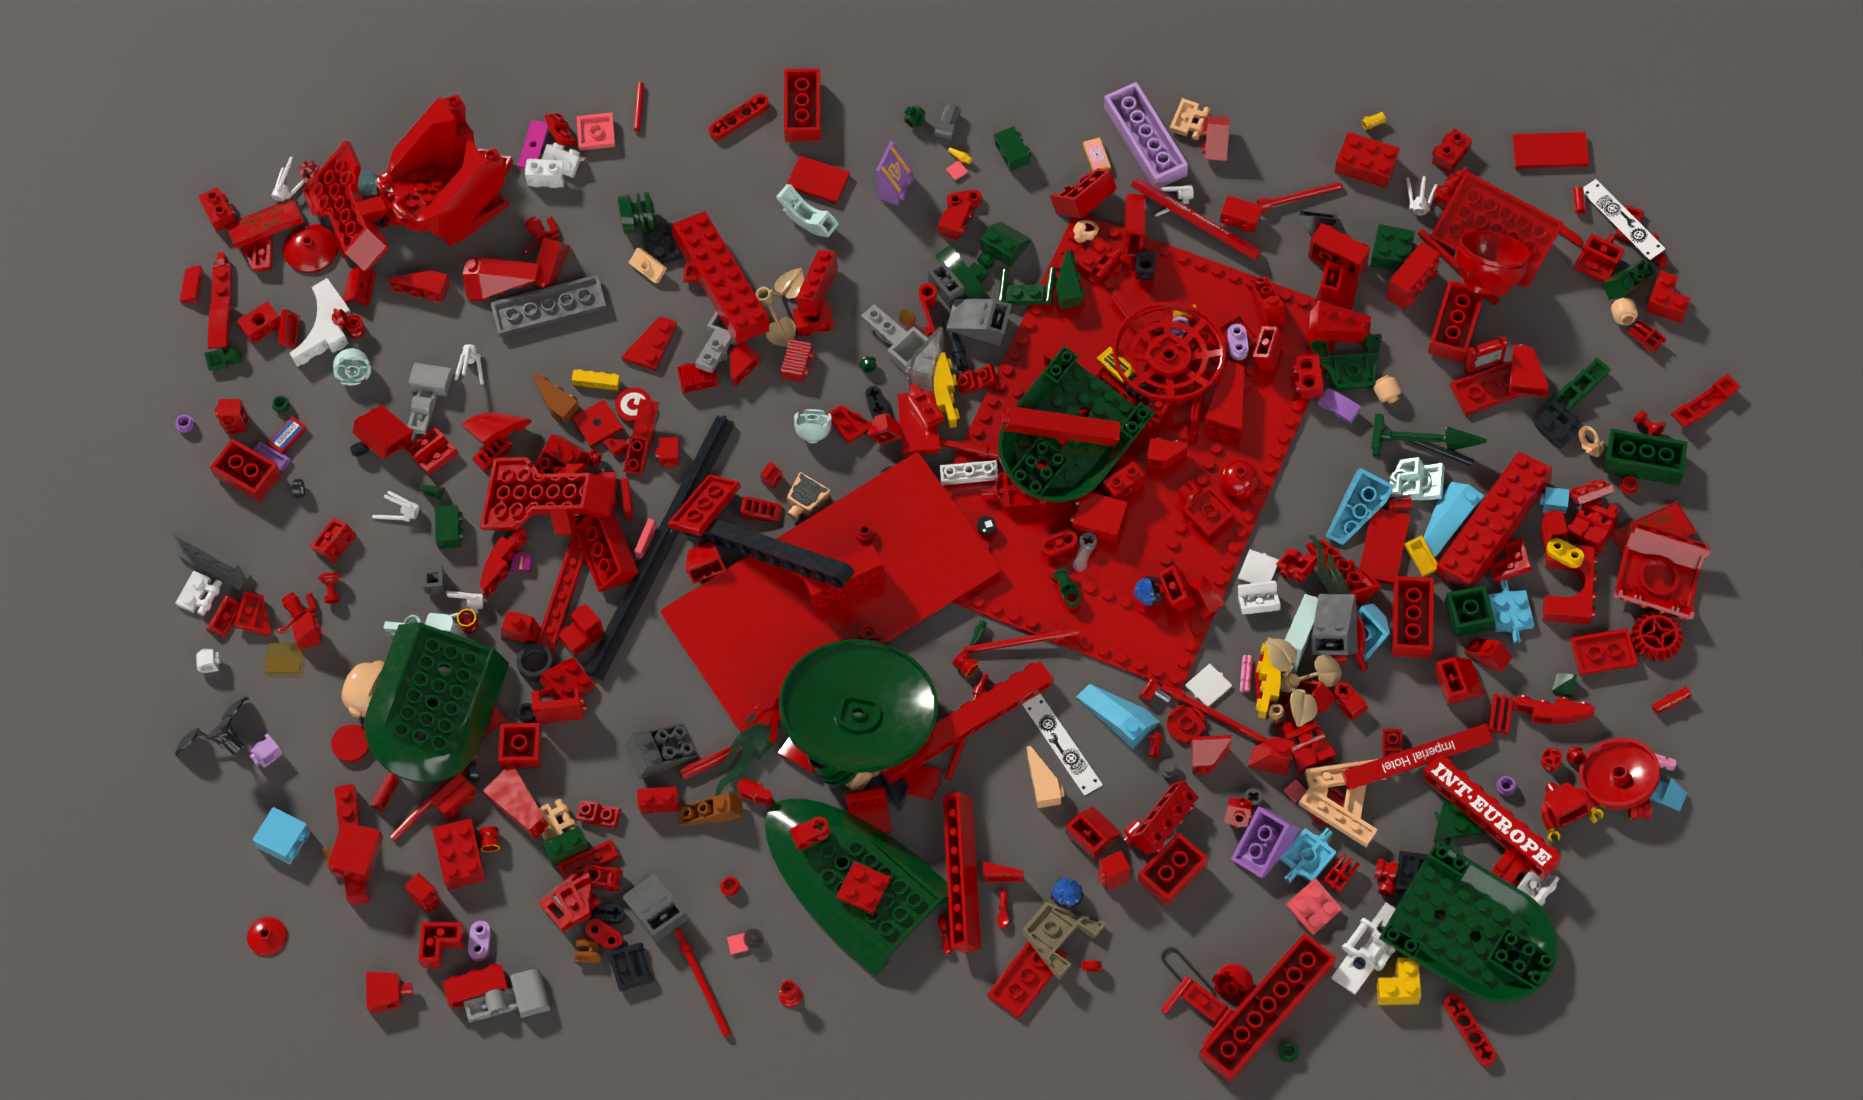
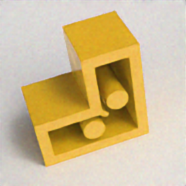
[1376,958,1421,1005]

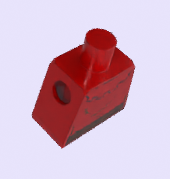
[501,611,541,645]

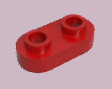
[946,190,983,209]
[1041,530,1077,558]
[586,919,623,950]

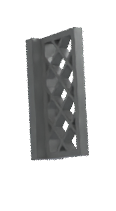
[173,530,252,592]

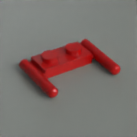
[1161,975,1234,1045]

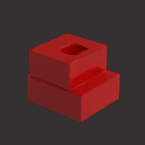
[760,461,783,489]

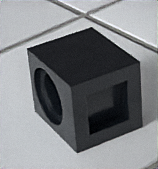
[1135,251,1156,282]

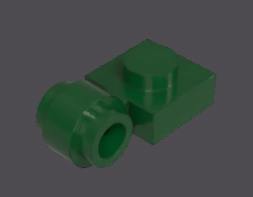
[969,252,996,284]
[205,347,243,371]

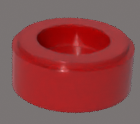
[1082,960,1102,972]

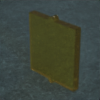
[265,643,303,674]

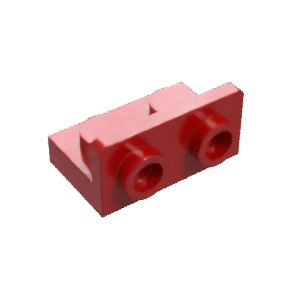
[310,518,356,563]

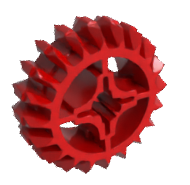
[1630,611,1684,662]

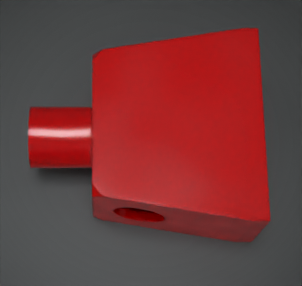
[685,541,727,584]
[366,971,413,1015]

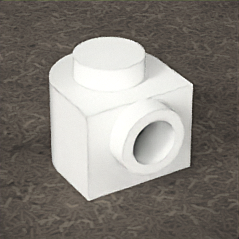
[196,649,221,673]

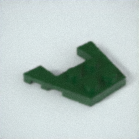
[1309,334,1382,391]

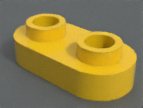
[1546,538,1584,568]

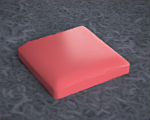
[946,161,968,181]
[1283,780,1307,803]
[727,933,748,954]

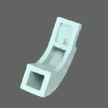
[776,184,839,237]

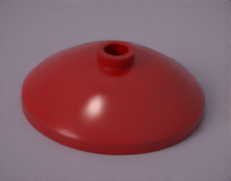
[283,224,338,273]

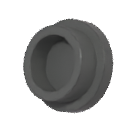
[1159,759,1179,778]

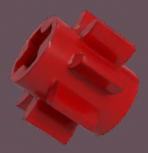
[298,160,320,183]

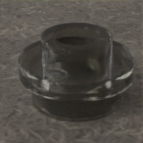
[743,929,764,949]

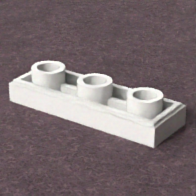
[940,460,998,485]

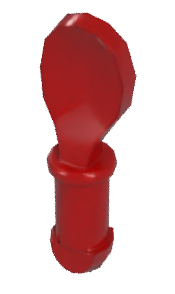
[1652,233,1668,268]
[996,888,1010,929]
[937,914,952,955]

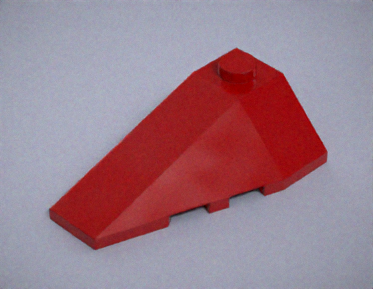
[1306,539,1381,608]

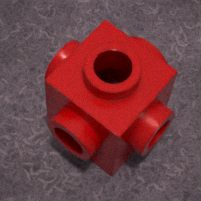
[1224,797,1255,828]

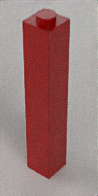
[1002,406,1120,446]

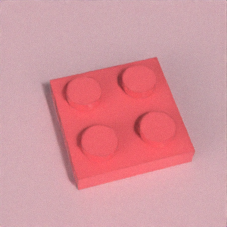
[576,113,615,151]
[1285,878,1342,936]

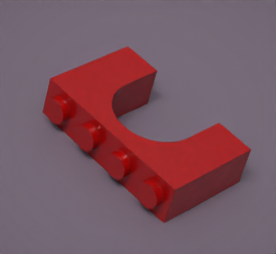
[1542,543,1598,625]

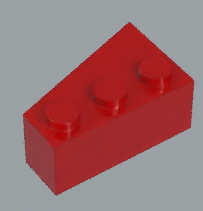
[1049,168,1117,219]
[1308,300,1371,343]

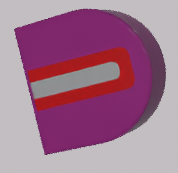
[511,552,532,573]

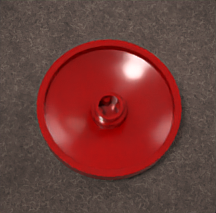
[1579,738,1661,810]

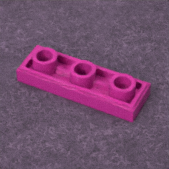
[518,120,549,170]

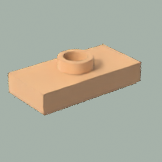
[629,248,667,284]

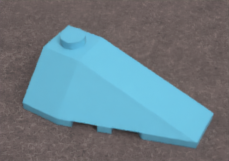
[1325,468,1394,545]
[1423,482,1484,558]
[1076,684,1160,749]

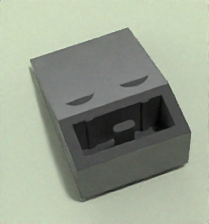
[946,299,1012,346]
[1311,594,1358,655]
[625,723,698,779]
[621,874,688,943]

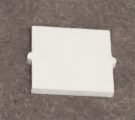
[1238,550,1279,584]
[1185,664,1232,707]

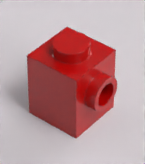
[656,437,680,468]

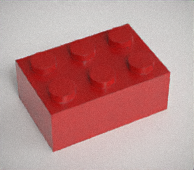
[1335,132,1400,189]
[1308,223,1370,281]
[1386,242,1440,310]
[209,439,282,503]
[432,818,486,890]
[1137,832,1208,907]

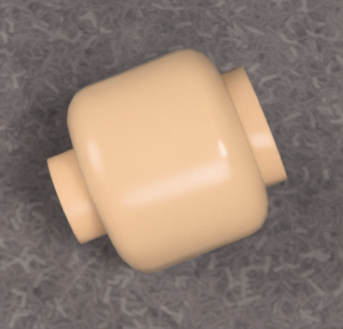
[1611,298,1638,325]
[1374,375,1402,404]

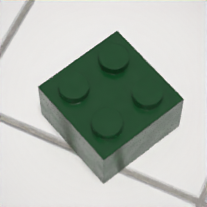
[1370,224,1415,272]
[1444,585,1495,637]

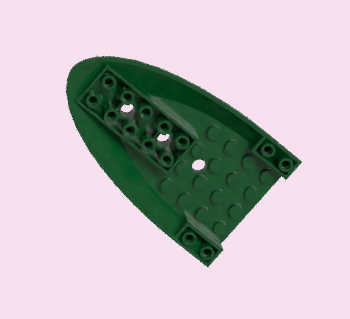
[765,799,948,977]

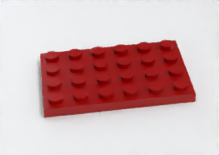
[1430,171,1565,289]

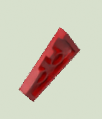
[621,316,677,371]

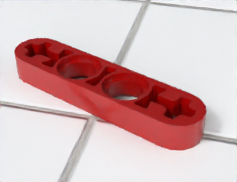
[709,94,769,141]
[1444,994,1496,1067]

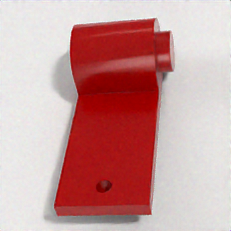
[918,283,937,343]

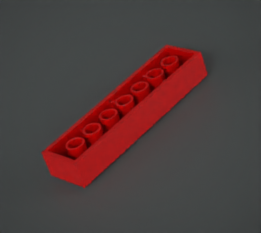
[672,211,770,344]
[1436,451,1552,590]
[1199,932,1336,1084]

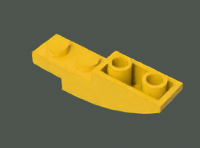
[934,352,960,428]
[1255,637,1281,719]

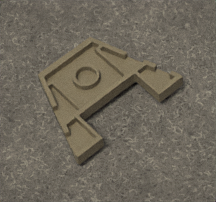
[1022,902,1106,980]

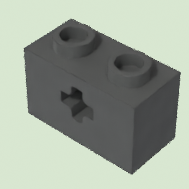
[928,261,965,307]

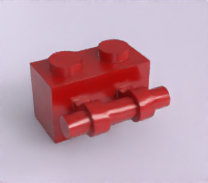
[1433,167,1470,210]

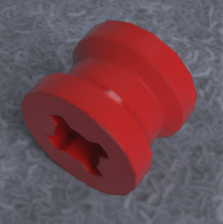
[1541,748,1562,772]

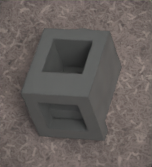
[423,565,445,596]

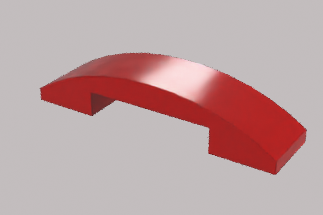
[1671,374,1740,428]

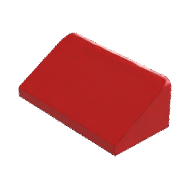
[179,265,204,303]
[206,595,241,638]
[370,772,401,812]

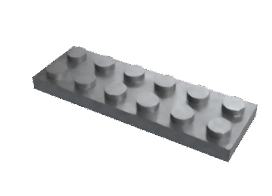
[490,274,607,337]

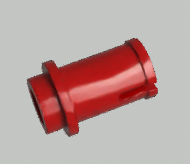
[1387,497,1412,511]
[1148,732,1163,758]

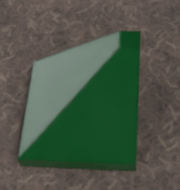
[420,484,445,500]
[1552,673,1577,697]

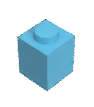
[1539,487,1569,515]

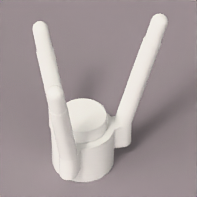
[271,157,305,202]
[1406,176,1438,215]
[1154,185,1194,217]
[454,344,484,385]
[372,491,420,522]
[445,590,483,619]

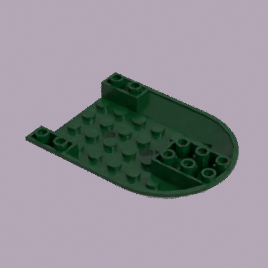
[998,345,1155,502]
[364,622,509,783]
[1378,840,1557,1003]

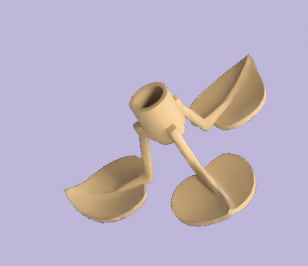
[756,268,804,347]
[1265,639,1342,727]

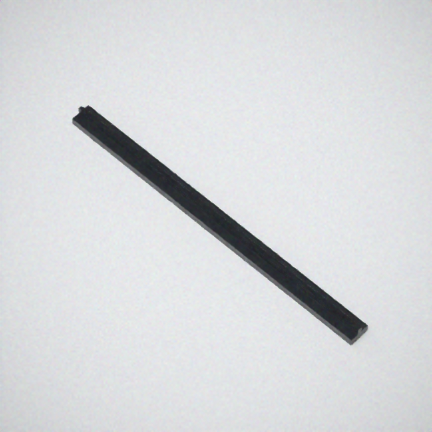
[585,415,734,681]

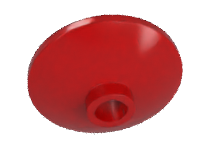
[247,917,287,956]

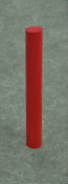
[633,82,644,132]

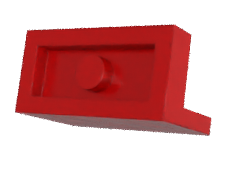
[343,266,376,306]

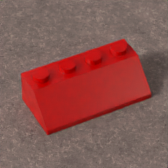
[574,508,638,592]

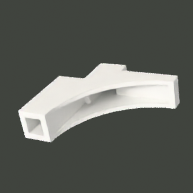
[290,278,351,367]

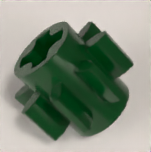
[904,105,926,128]

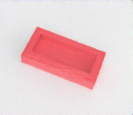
[634,518,657,561]

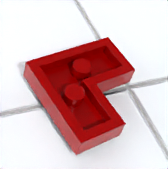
[1490,537,1532,583]

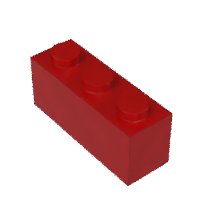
[442,964,509,1010]

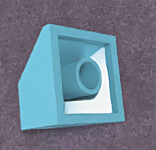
[1357,603,1390,661]

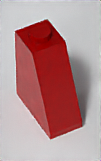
[536,237,570,288]
[1508,344,1548,398]
[1248,737,1294,776]

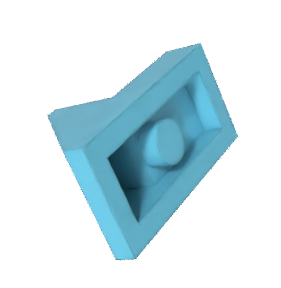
[1649,779,1687,811]

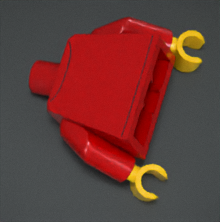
[1541,782,1604,844]

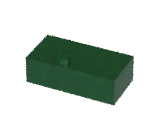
[1603,429,1688,486]

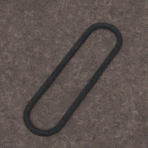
[1161,947,1215,996]

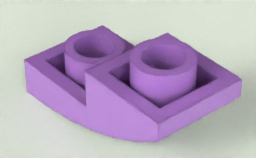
[1317,388,1362,423]

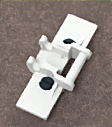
[1331,903,1396,994]

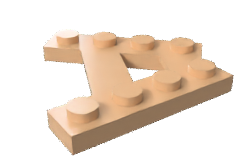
[1298,759,1386,847]

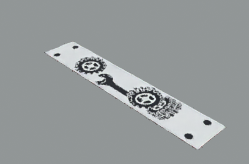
[1583,179,1666,260]
[1022,694,1103,796]

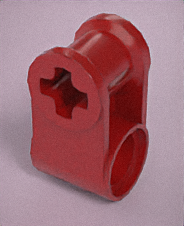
[1333,682,1368,721]
[790,817,830,850]
[583,865,623,892]

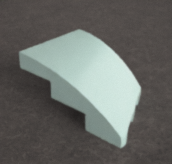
[1389,457,1445,500]

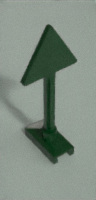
[1371,413,1487,456]

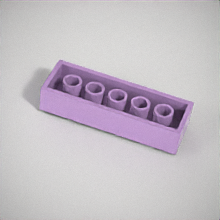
[1104,82,1188,189]

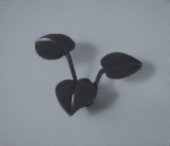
[175,696,249,756]

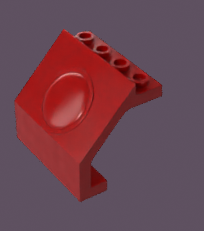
[1613,522,1710,620]

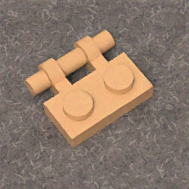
[1170,98,1211,140]
[539,799,577,841]

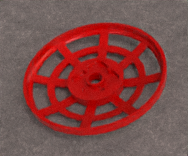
[1112,301,1226,402]

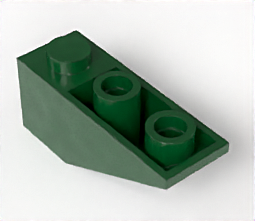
[1056,249,1085,310]
[1602,257,1656,300]

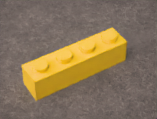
[571,369,621,391]

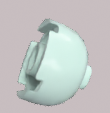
[333,348,371,386]
[794,409,832,443]

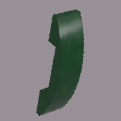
[935,245,991,299]

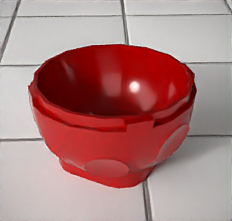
[1455,230,1530,295]

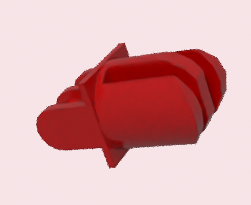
[1627,319,1667,354]
[737,779,774,806]
[1322,854,1360,894]

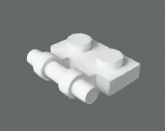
[175,571,222,616]

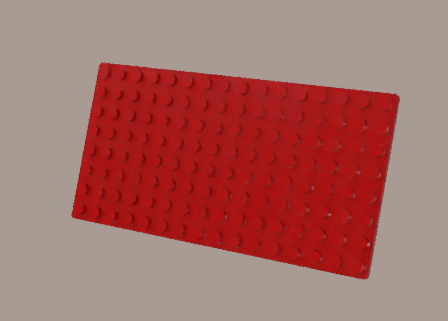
[661,452,1001,733]

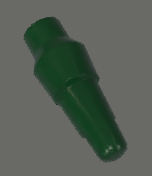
[969,620,987,646]

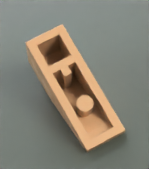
[1027,746,1064,808]

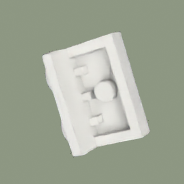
[542,142,584,178]
[525,159,564,188]
[1238,581,1280,615]
[1516,869,1560,907]

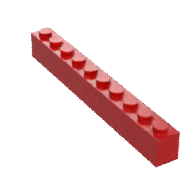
[881,661,1054,784]

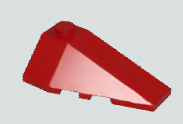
[439,193,510,247]
[462,257,540,301]

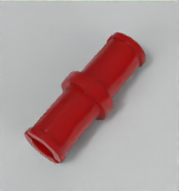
[1651,686,1692,715]

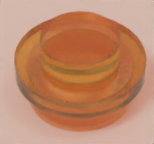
[899,309,916,328]

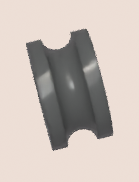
[1080,532,1097,552]
[1244,788,1262,808]

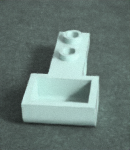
[383,613,466,638]

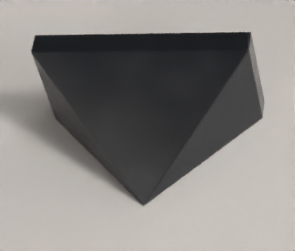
[1299,210,1337,235]
[879,771,909,811]

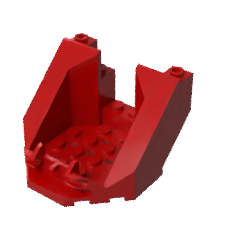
[375,94,505,236]

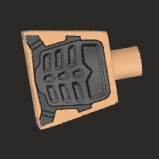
[787,472,831,520]

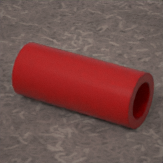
[1573,187,1586,215]

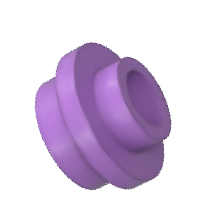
[175,414,195,433]
[1496,776,1516,796]

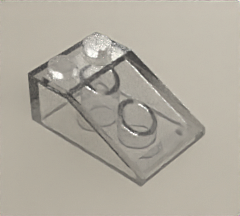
[905,327,944,391]

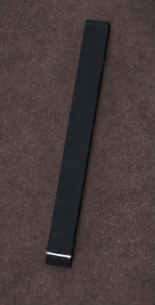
[682,518,855,589]

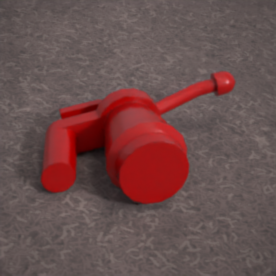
[523,216,559,254]
[277,593,318,634]

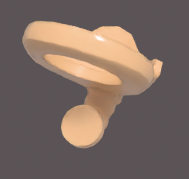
[1073,220,1099,243]
[1579,426,1605,457]

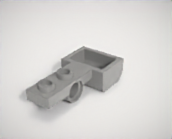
[861,304,934,372]
[695,311,745,373]
[407,363,454,435]
[464,969,550,1023]

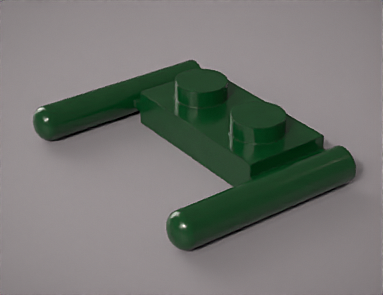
[998,267,1056,305]

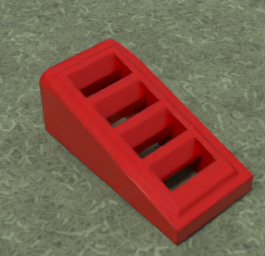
[472,437,513,472]
[740,496,782,523]
[983,862,1024,883]

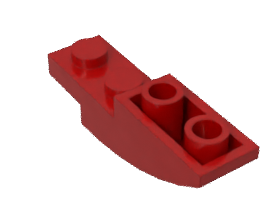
[623,398,660,476]
[480,526,528,598]
[1512,695,1595,725]

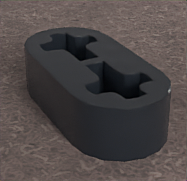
[865,386,887,419]
[589,903,626,925]

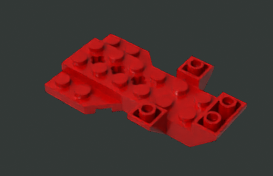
[302,140,389,272]
[480,457,617,535]

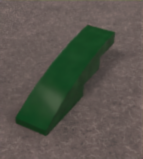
[1544,357,1611,420]

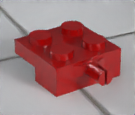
[1573,233,1625,283]
[539,657,596,700]

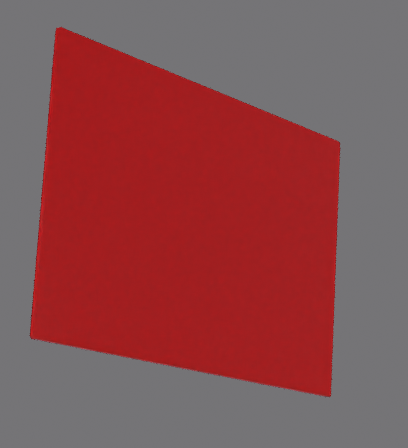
[942,215,1337,690]

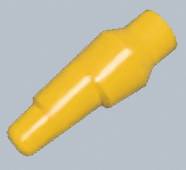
[948,148,973,164]

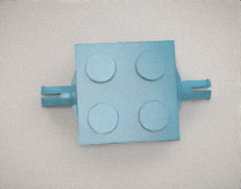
[1488,580,1534,643]
[1280,828,1337,883]

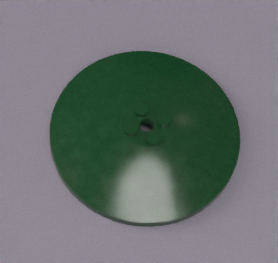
[779,639,938,773]

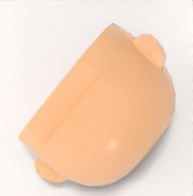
[341,661,384,718]

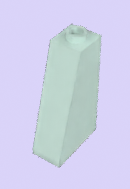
[1285,594,1318,674]

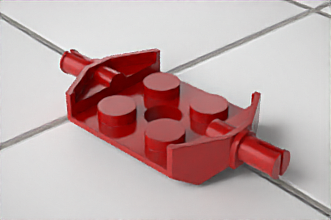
[981,472,1048,511]

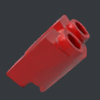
[1276,548,1318,584]

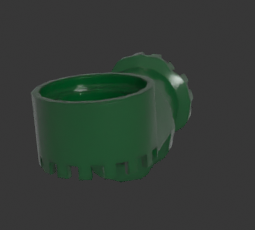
[1052,568,1081,608]

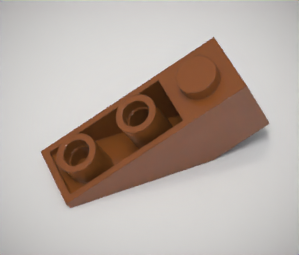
[532,372,580,425]
[679,792,743,826]

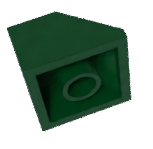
[980,222,1031,267]

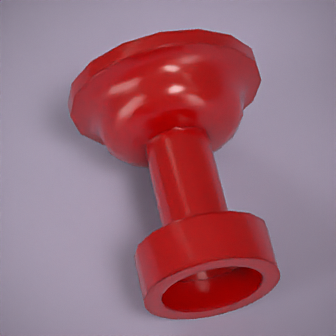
[1633,410,1666,437]
[318,572,341,604]
[778,980,803,1008]

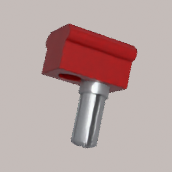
[1139,678,1171,703]

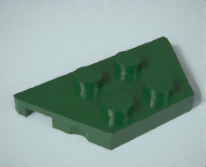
[1433,799,1488,842]

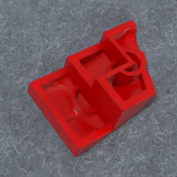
[462,412,532,447]

